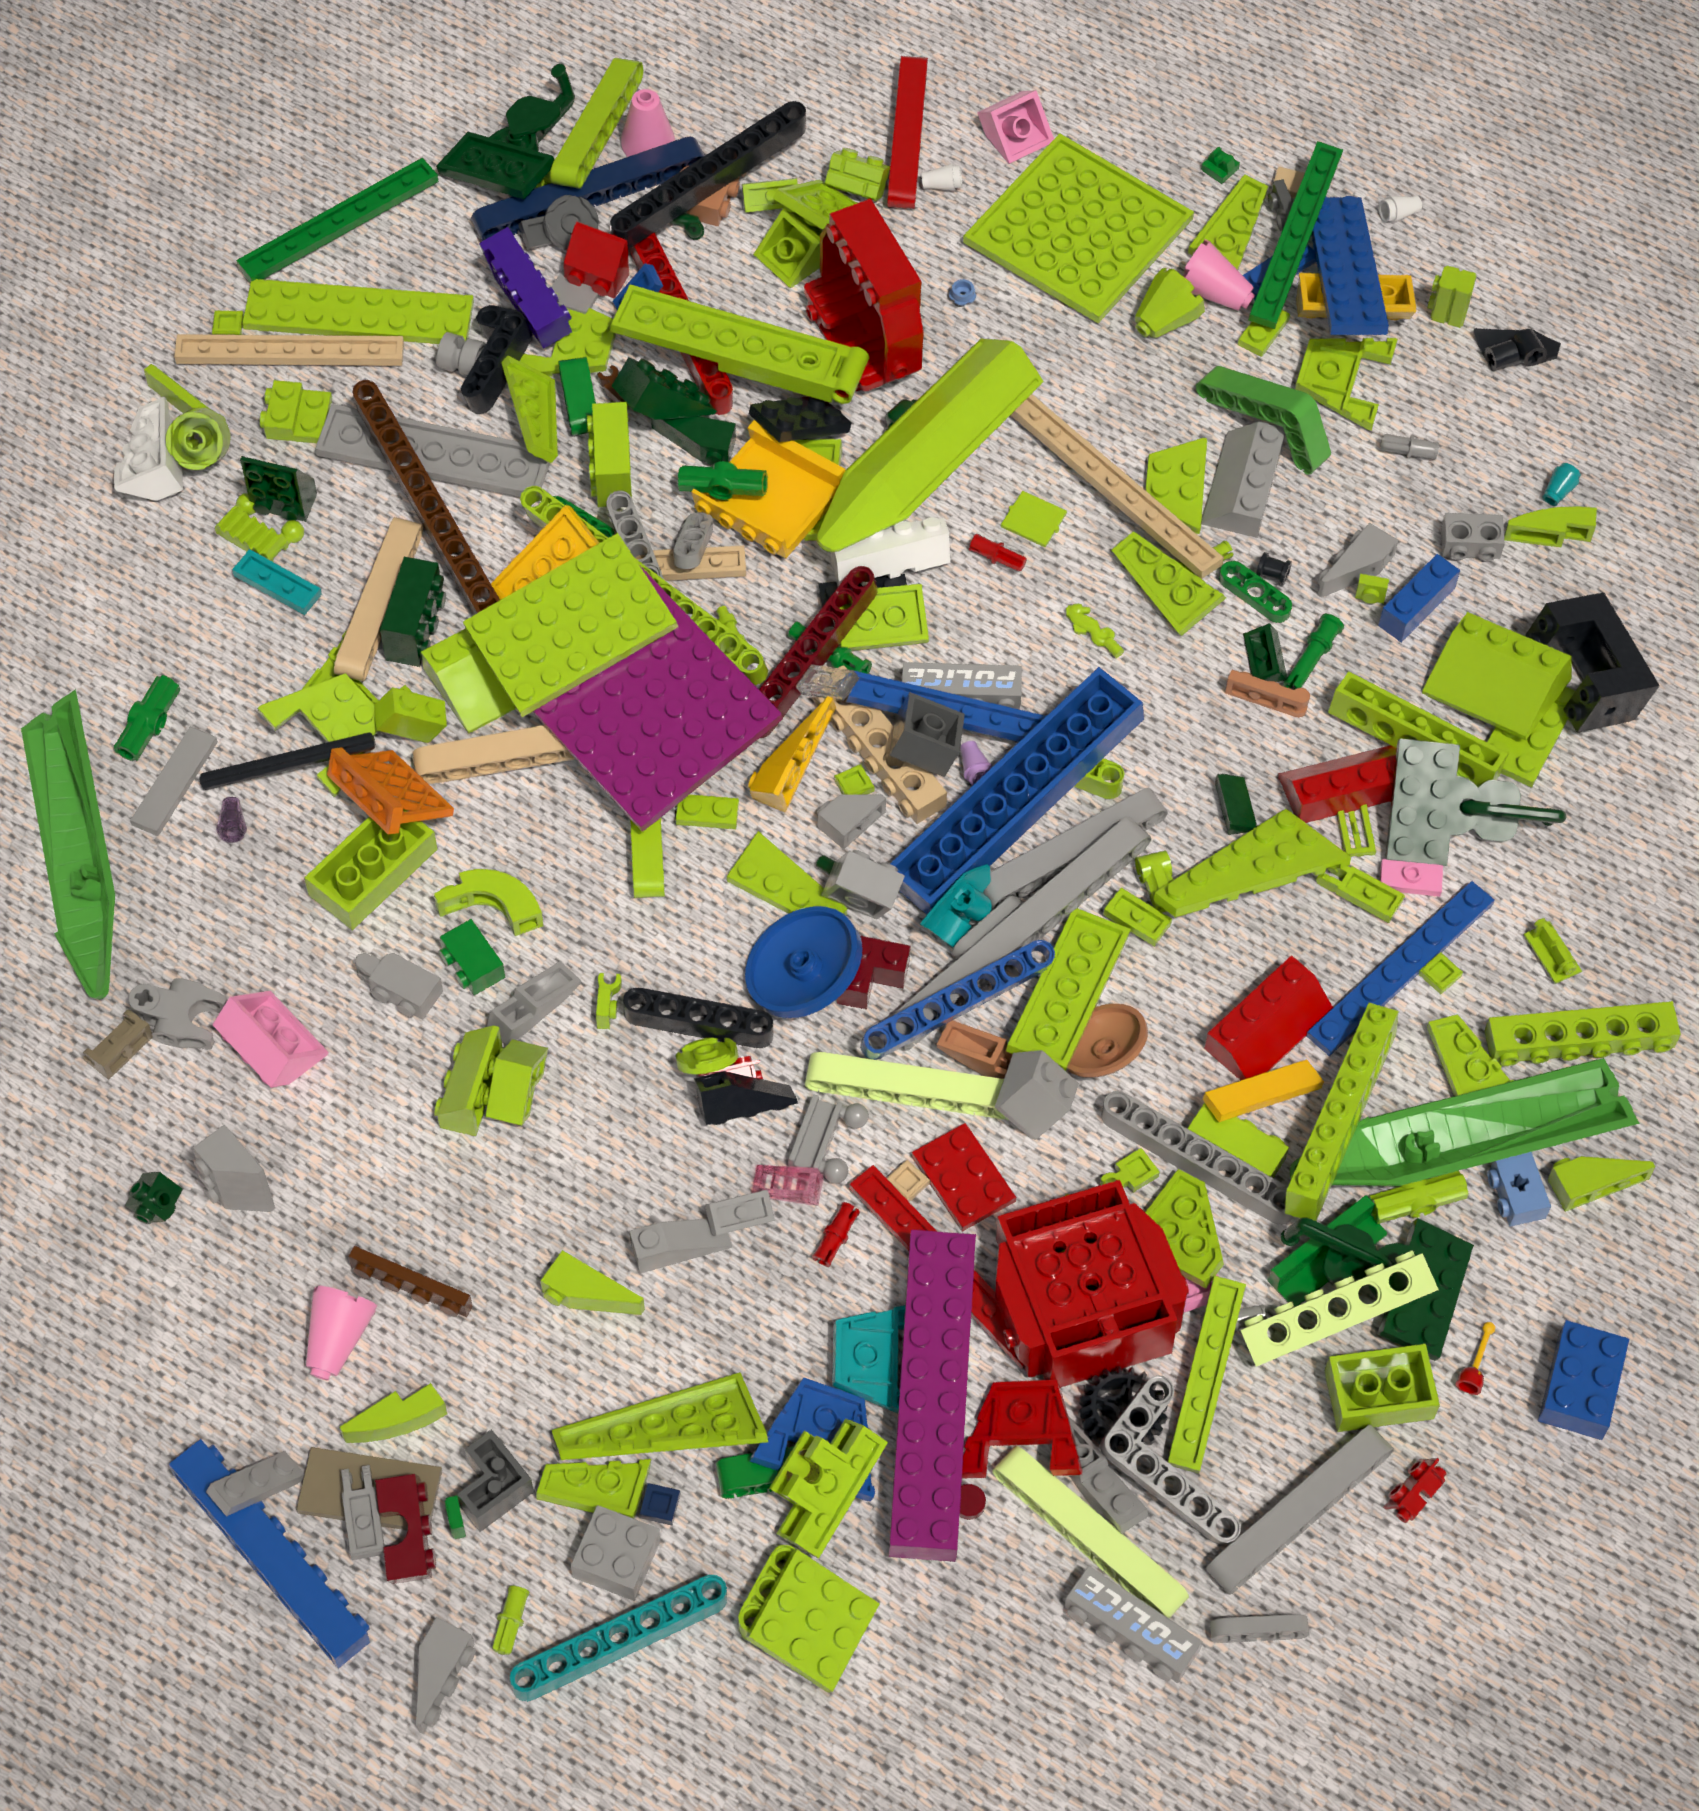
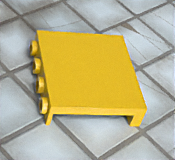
[691,420,845,559]

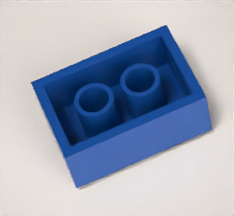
[1538,1320,1630,1440]

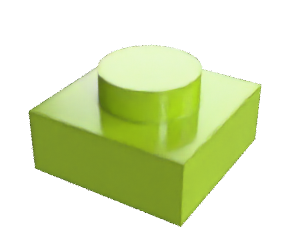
[1355,574,1389,604]

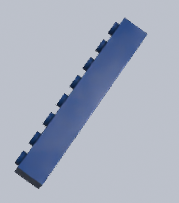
[169,1439,370,1669]

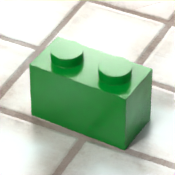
[439,919,506,996]

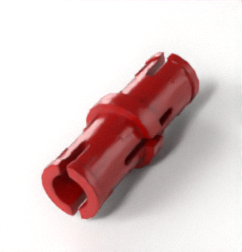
[812,1202,860,1267]

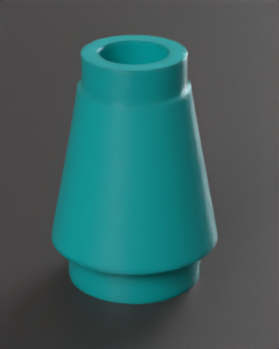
[1542,463,1581,506]

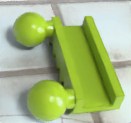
[215,493,305,562]

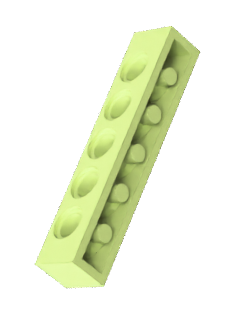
[1240,1250,1438,1367]

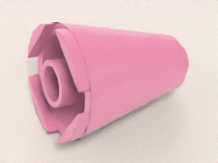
[621,89,675,157]
[1183,239,1255,311]
[306,1286,377,1380]

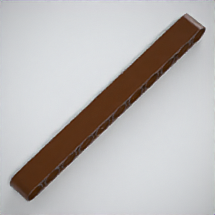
[352,380,500,615]

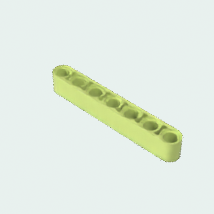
[805,1052,1009,1120]
[992,1446,1189,1619]

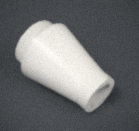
[922,163,962,191]
[1379,196,1422,223]

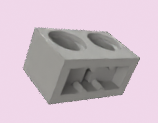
[1441,513,1505,561]

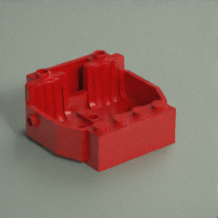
[804,198,924,392]
[995,1180,1189,1387]

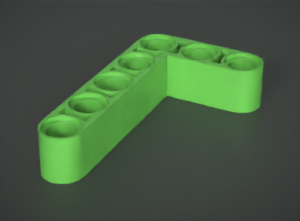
[1196,366,1331,475]

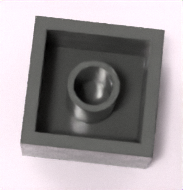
[890,692,965,777]

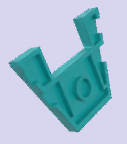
[832,1305,906,1414]

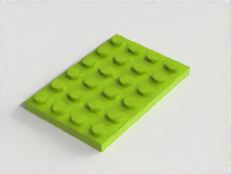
[463,533,678,717]

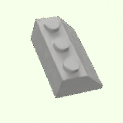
[193,1124,275,1212]

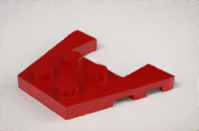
[962,1380,1083,1479]

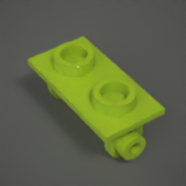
[1524,918,1582,984]

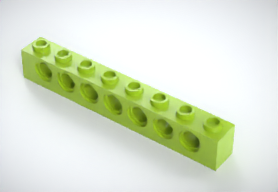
[1285,1003,1399,1221]

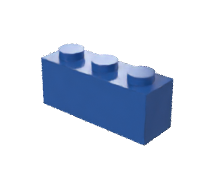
[1378,554,1460,643]

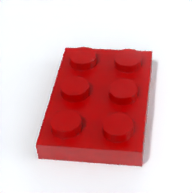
[911,1123,1017,1232]

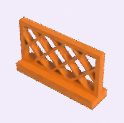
[327,747,454,835]

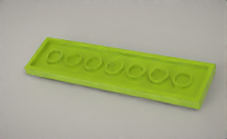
[242,279,474,344]

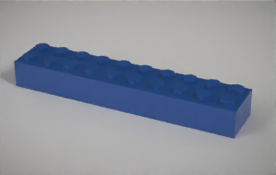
[890,667,1144,915]

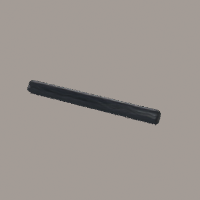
[199,732,376,790]

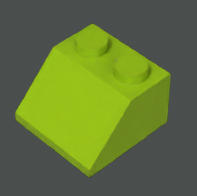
[753,209,822,288]

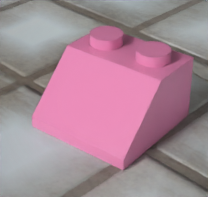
[977,90,1054,164]

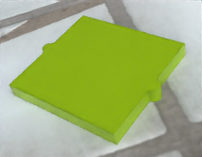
[1001,491,1067,547]

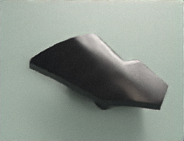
[1473,328,1561,371]

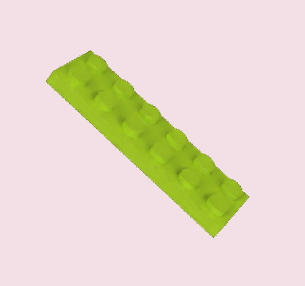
[1006,908,1131,1071]

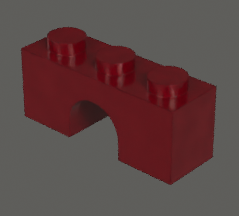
[375,1474,436,1584]

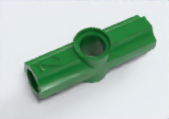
[678,461,768,500]
[114,675,180,762]

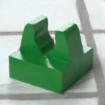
[1201,147,1240,184]

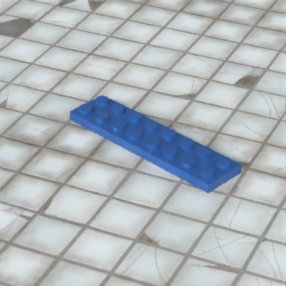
[1311,196,1389,335]

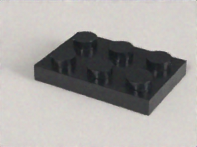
[748,396,852,442]

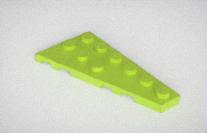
[551,1372,768,1460]

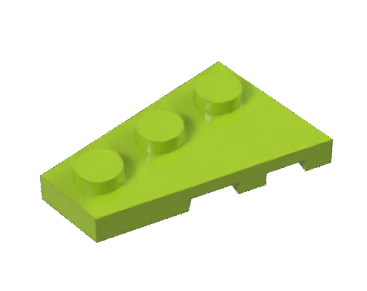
[1427,1014,1514,1096]
[536,1459,651,1519]

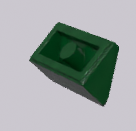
[1243,623,1288,682]
[1215,773,1257,835]

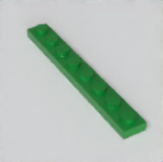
[1248,141,1343,329]
[236,157,439,283]

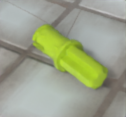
[492,1586,530,1655]

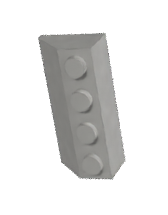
[1201,421,1285,538]

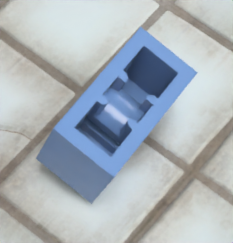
[1487,1152,1551,1227]

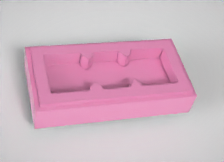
[1380,859,1443,897]

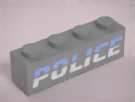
[902,662,1022,710]
[1064,1566,1203,1683]

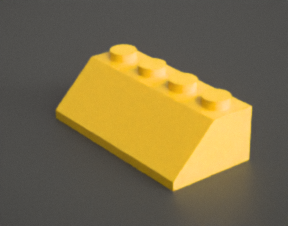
[1296,273,1416,320]

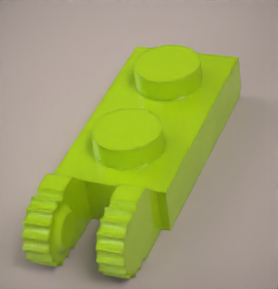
[1316,865,1405,923]

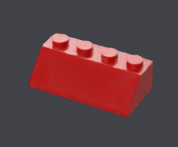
[1278,745,1397,823]
[1204,955,1333,1081]

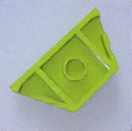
[1145,438,1207,534]

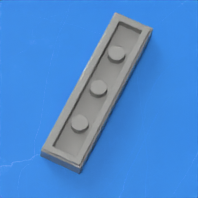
[130,726,218,836]

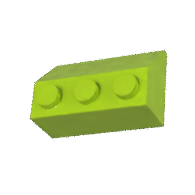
[434,1025,503,1136]

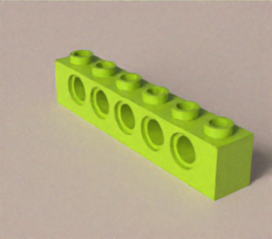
[1328,671,1508,787]
[1484,1001,1681,1066]

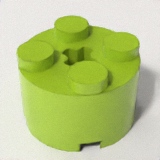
[166,408,231,470]

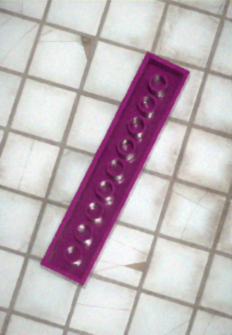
[889,1230,976,1562]

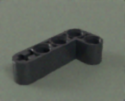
[461,305,533,414]

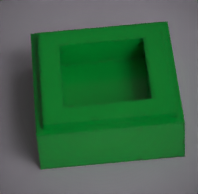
[445,1495,466,1540]

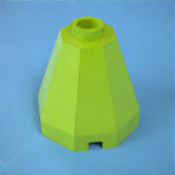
[1135,268,1205,338]

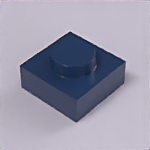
[640,1483,681,1526]

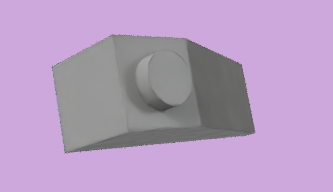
[629,1219,732,1274]

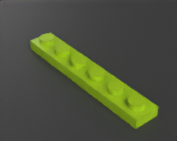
[1167,1275,1246,1474]

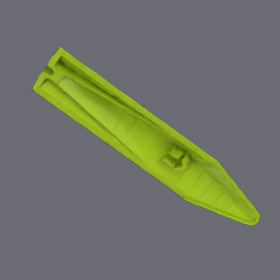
[817,338,1044,552]

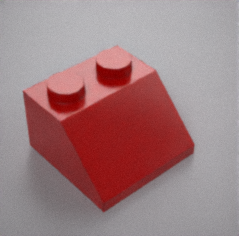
[563,222,629,299]

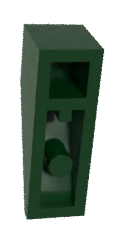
[651,416,736,466]

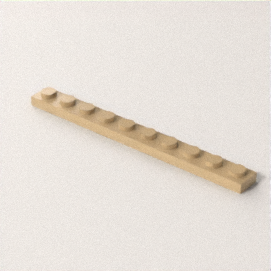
[1011,394,1224,579]

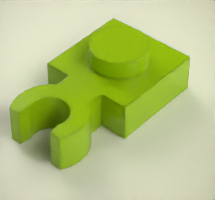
[1100,1148,1160,1193]

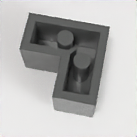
[457,1429,534,1532]

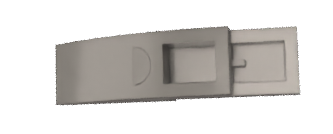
[1047,1416,1149,1534]

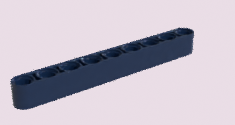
[471,136,705,241]

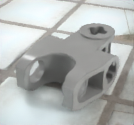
[128,978,228,1050]

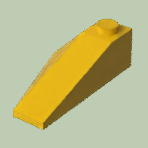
[748,696,836,812]

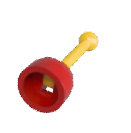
[1456,1322,1496,1395]

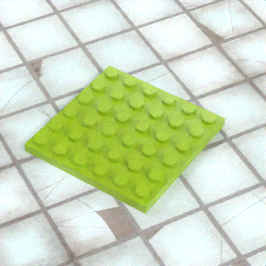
[963,133,1194,324]

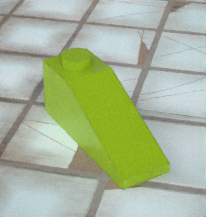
[1547,1156,1656,1212]
[541,1250,645,1315]

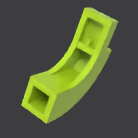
[434,869,544,936]

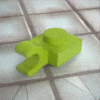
[596,973,622,1030]

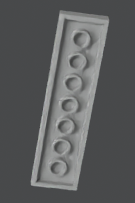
[315,404,550,497]

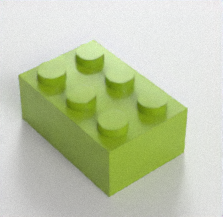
[587,402,632,507]
[1324,1344,1440,1432]

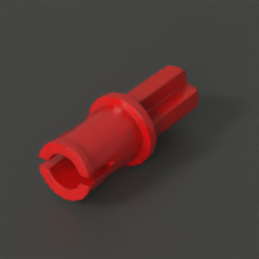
[969,534,1027,571]

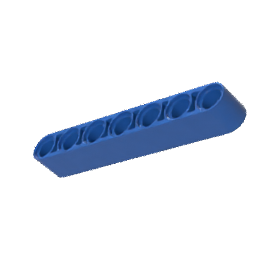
[860,940,1055,1060]

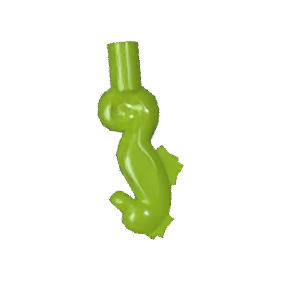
[1066,603,1124,658]

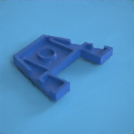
[750,1378,875,1501]

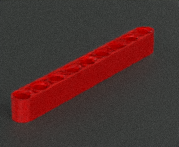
[628,233,733,415]

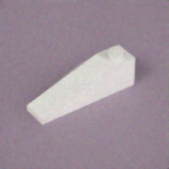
[114,397,183,501]

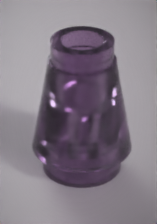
[216,797,247,843]

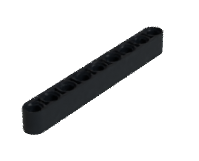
[610,101,806,249]

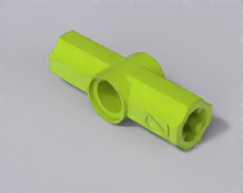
[1369,1171,1469,1224]

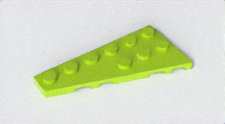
[1154,809,1351,918]

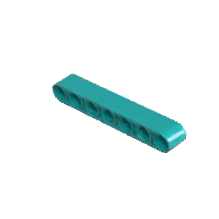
[510,1575,727,1702]

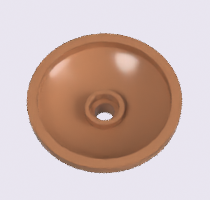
[1067,1004,1148,1077]

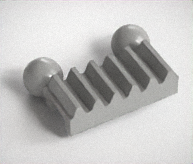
[788,1094,869,1183]

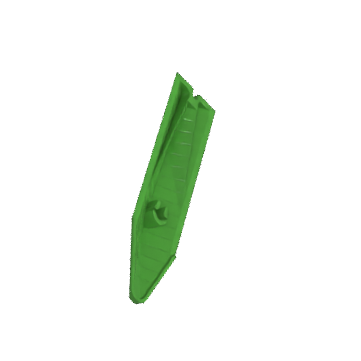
[21,689,115,1000]
[1289,1058,1640,1186]

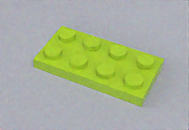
[1487,687,1575,788]

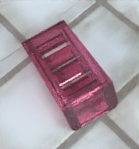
[752,1165,823,1206]

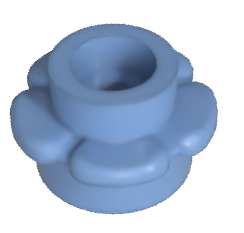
[949,279,976,306]

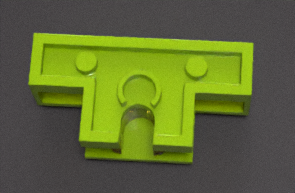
[769,1418,888,1558]

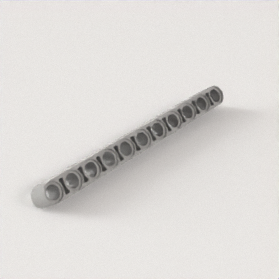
[892,817,1152,1050]

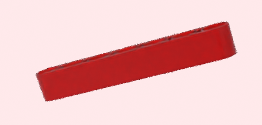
[887,56,928,209]

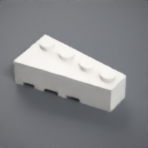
[830,517,950,587]

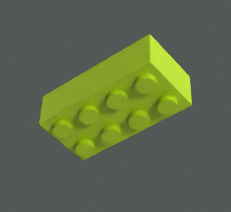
[304,809,438,931]

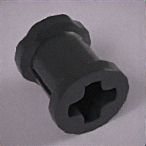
[1256,552,1292,586]

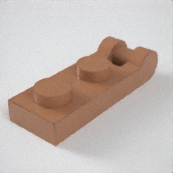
[1225,669,1310,718]

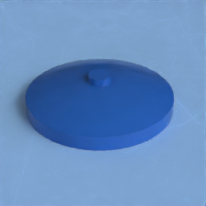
[745,906,862,1018]

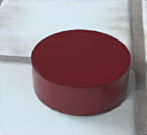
[960,1484,986,1520]

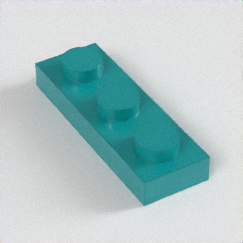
[232,549,322,615]

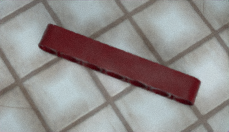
[759,566,878,738]

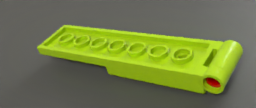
[611,284,869,404]

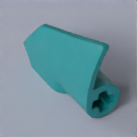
[920,864,992,947]

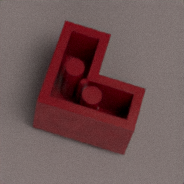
[837,936,911,1010]

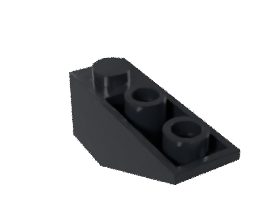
[694,1071,798,1125]

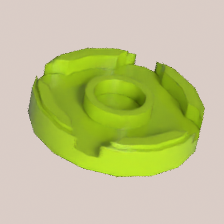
[675,1037,739,1074]

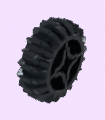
[1078,1366,1168,1453]

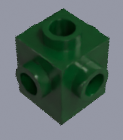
[125,1172,183,1224]

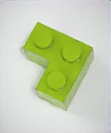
[483,1039,548,1126]

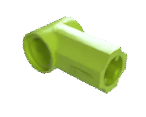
[1135,850,1173,912]

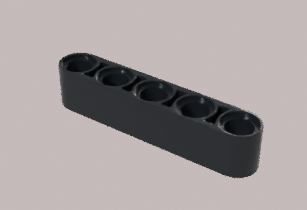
[623,988,774,1048]

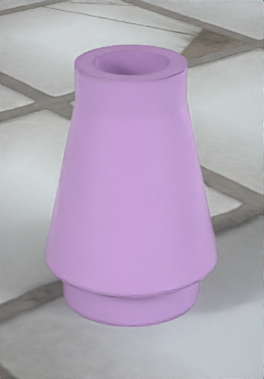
[960,741,992,785]

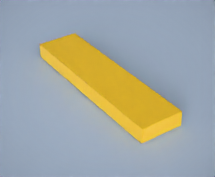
[1202,1059,1324,1122]

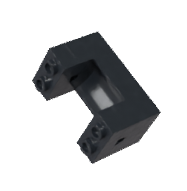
[1525,592,1660,733]

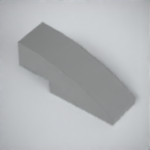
[487,961,581,1045]

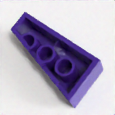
[479,227,572,349]

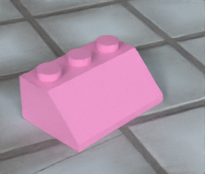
[213,991,329,1088]

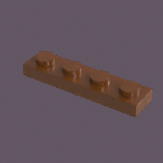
[348,1246,473,1318]

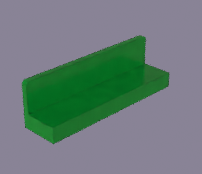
[1268,1195,1387,1307]

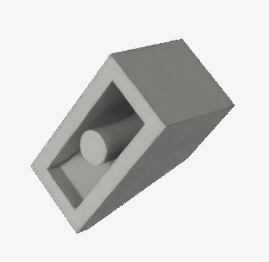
[818,794,886,850]

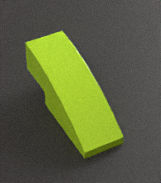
[1504,506,1597,548]
[339,1383,448,1443]

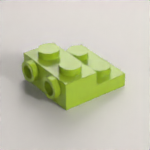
[260,380,332,444]

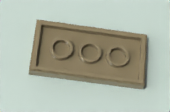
[296,1447,442,1531]

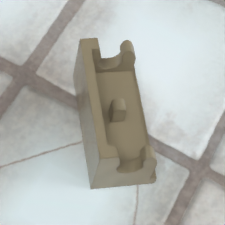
[83,1009,153,1080]

